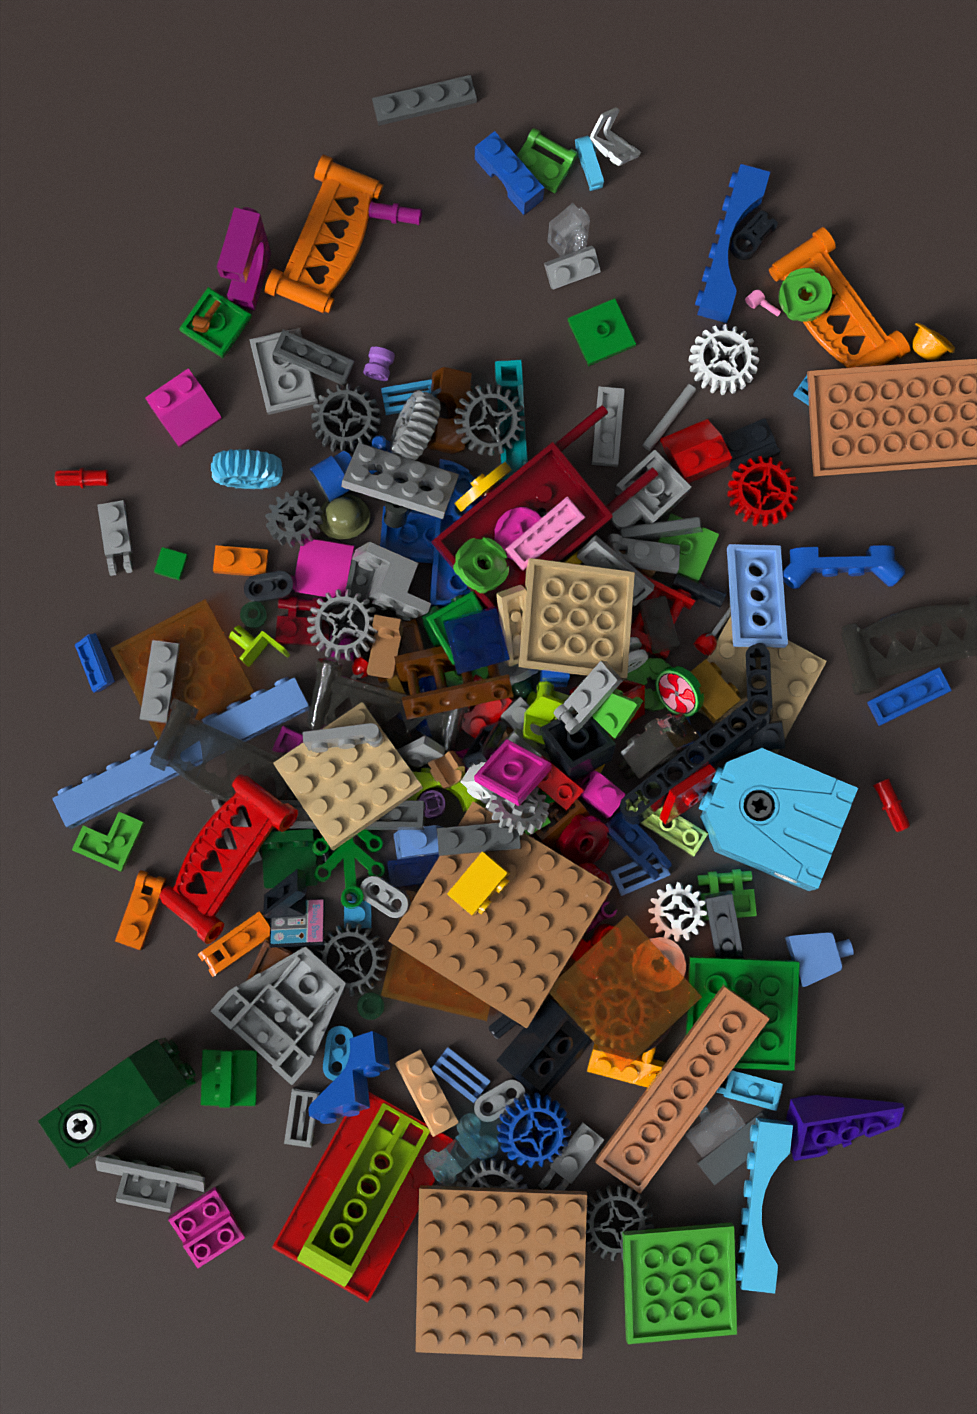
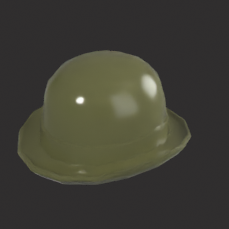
[319,494,370,540]

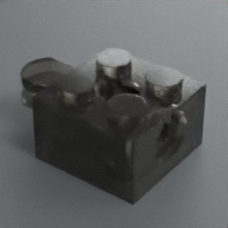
[617,713,700,780]

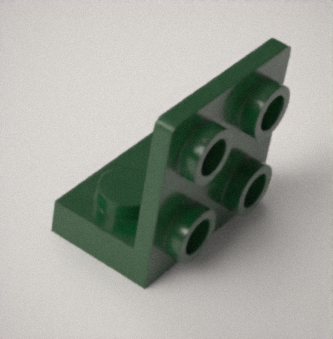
[262,829,318,889]

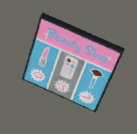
[269,899,325,948]

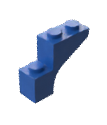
[308,1031,390,1124]

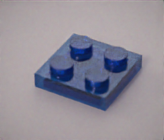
[443,606,510,674]

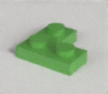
[72,812,145,872]

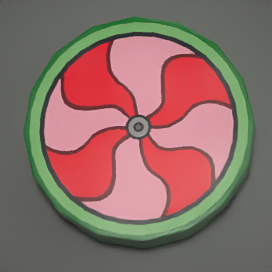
[655,666,704,717]

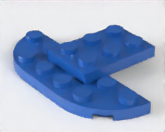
[380,459,485,608]

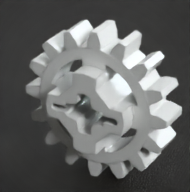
[648,883,708,942]

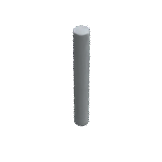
[642,384,696,451]

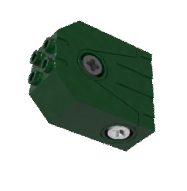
[38,1037,196,1169]

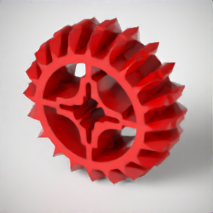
[727,456,799,527]

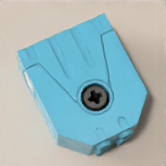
[699,748,858,891]

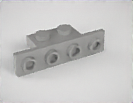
[95,1155,206,1213]

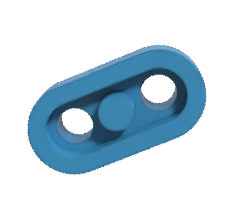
[323,1026,354,1081]

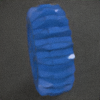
[497,1093,571,1168]

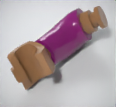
[428,727,514,789]

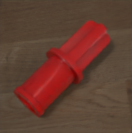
[55,468,109,489]
[873,779,910,832]

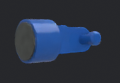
[310,435,392,502]

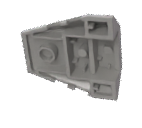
[211,947,346,1085]

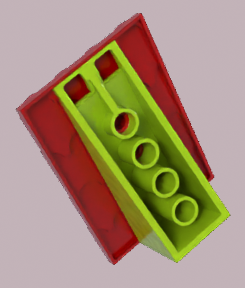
[272,1091,456,1303]

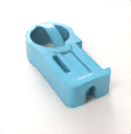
[575,135,604,191]

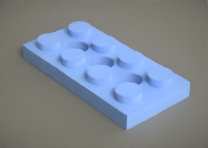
[727,544,788,648]

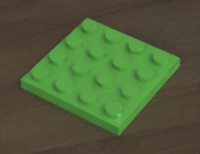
[622,1223,737,1344]

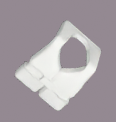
[590,107,641,166]

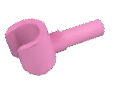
[745,290,781,317]

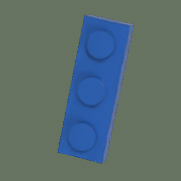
[867,667,952,726]

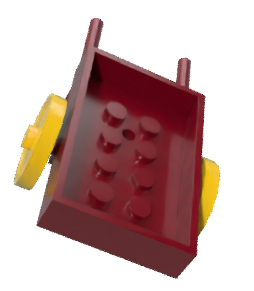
[431,405,659,616]

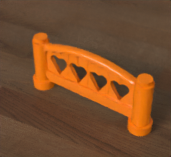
[264,154,384,313]
[769,227,911,368]

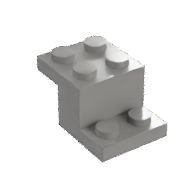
[352,542,431,621]

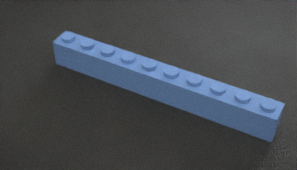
[52,677,310,829]

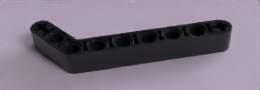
[620,644,773,825]

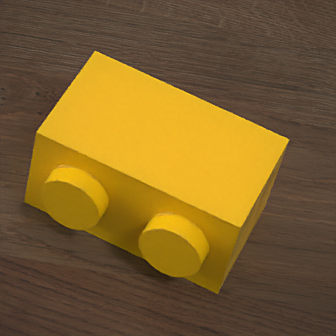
[447,852,510,916]

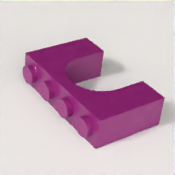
[217,207,271,310]

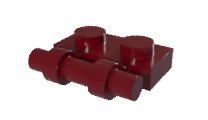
[275,596,332,646]

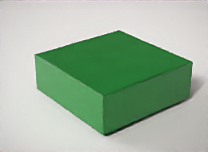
[154,547,188,581]

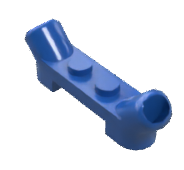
[783,545,905,589]

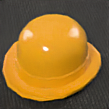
[912,322,955,361]

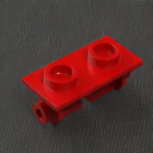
[537,755,584,811]

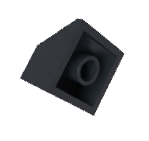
[540,709,616,781]

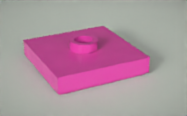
[474,739,552,806]

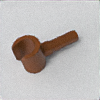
[192,300,221,333]

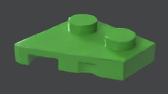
[592,689,643,739]

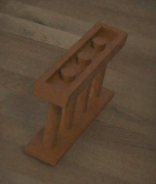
[394,634,513,720]

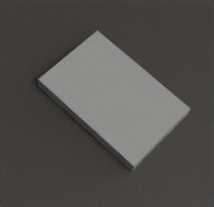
[249,328,318,415]

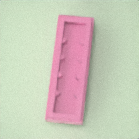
[505,496,585,570]

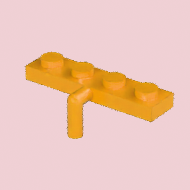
[587,1043,666,1088]

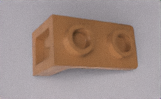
[367,615,403,679]

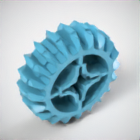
[211,449,283,489]

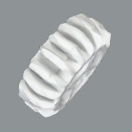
[688,324,759,395]

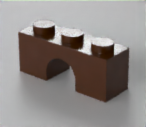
[426,367,473,454]

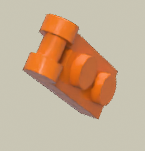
[115,870,166,950]
[198,911,270,977]

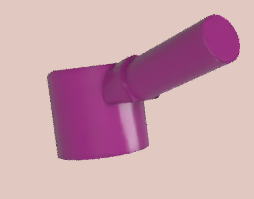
[586,901,617,934]

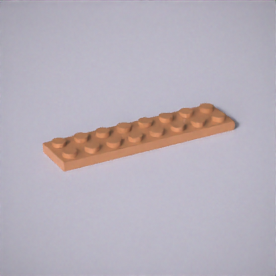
[595,984,770,1194]

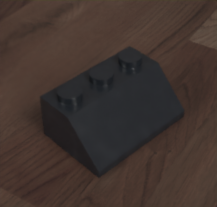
[496,998,593,1099]

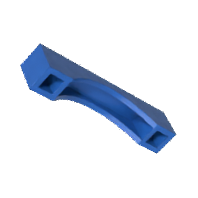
[695,164,770,323]

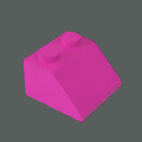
[145,368,222,448]

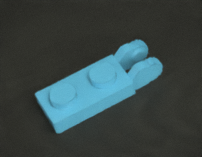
[716,1070,783,1111]

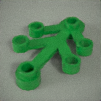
[312,830,385,909]

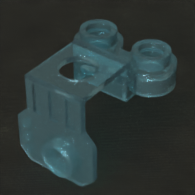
[424,1113,498,1186]

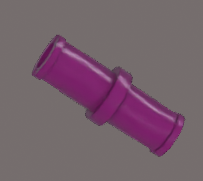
[369,201,422,225]

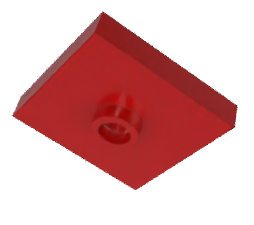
[660,764,716,825]

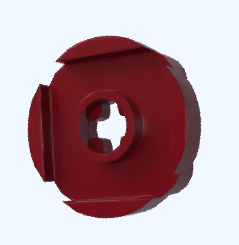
[555,814,609,865]

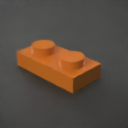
[213,545,269,576]

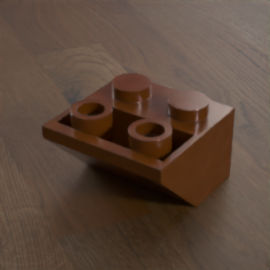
[533,799,590,854]

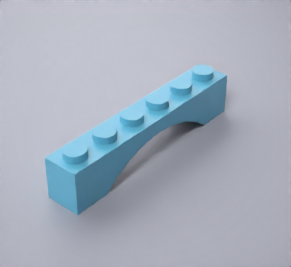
[735,1118,793,1294]

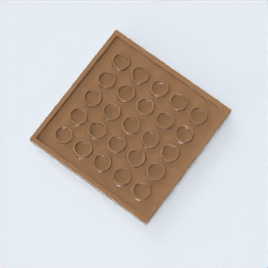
[388,801,613,1028]
[415,1185,587,1359]

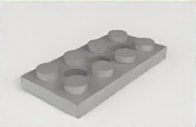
[342,443,459,519]

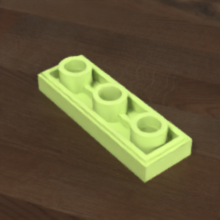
[629,797,708,857]

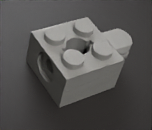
[611,450,691,531]

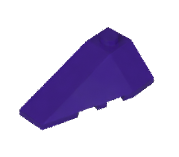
[786,1095,905,1161]

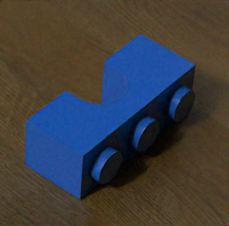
[475,131,544,215]

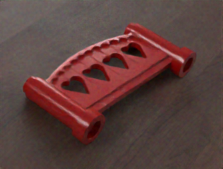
[159,774,298,944]

